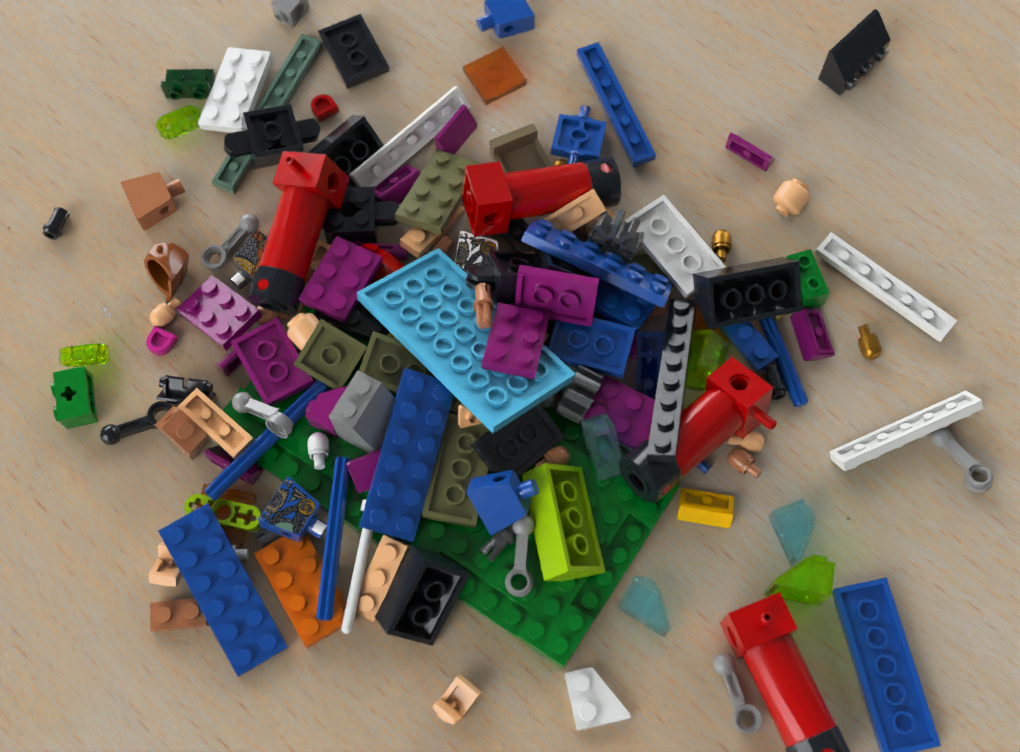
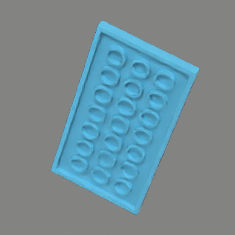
[357,248,576,433]

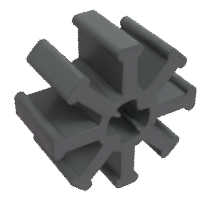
[588,209,644,263]
[555,364,603,424]

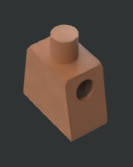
[120,172,185,231]
[154,406,210,460]

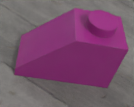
[305,386,347,439]

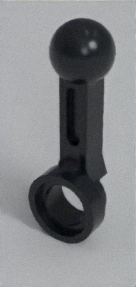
[100,401,172,445]

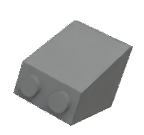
[329,370,395,453]

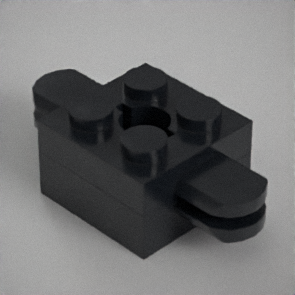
[224,104,320,169]
[322,186,399,245]
[465,250,543,304]

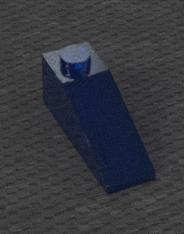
[636,331,665,400]

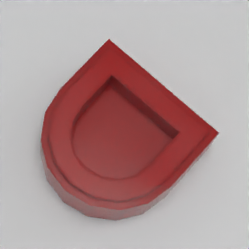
[311,94,339,123]

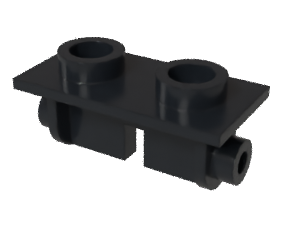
[156,375,216,404]

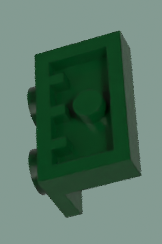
[161,69,215,100]

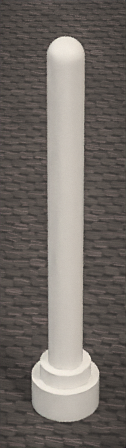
[341,500,373,634]

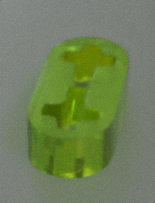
[156,105,201,139]
[59,343,110,367]

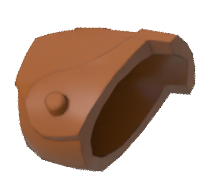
[144,243,189,303]

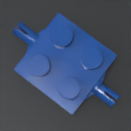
[550,105,607,164]

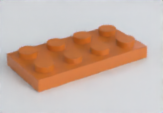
[254,534,356,649]

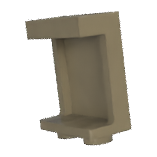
[490,123,552,173]

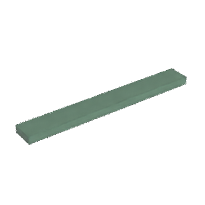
[212,34,323,195]

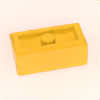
[677,488,734,528]

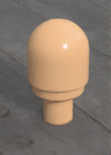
[150,297,182,328]
[727,431,765,453]

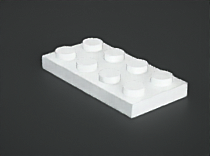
[198,47,274,133]
[624,195,726,299]

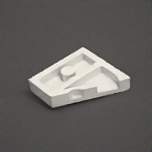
[564,667,631,731]

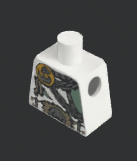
[455,231,499,274]

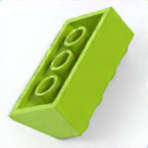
[522,463,605,581]

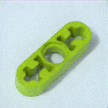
[184,494,261,532]

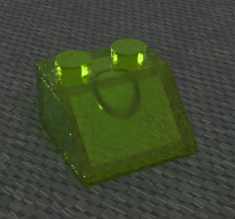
[657,329,730,391]
[764,555,835,606]

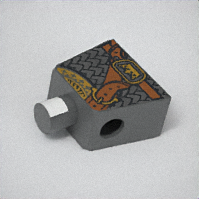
[230,228,268,290]

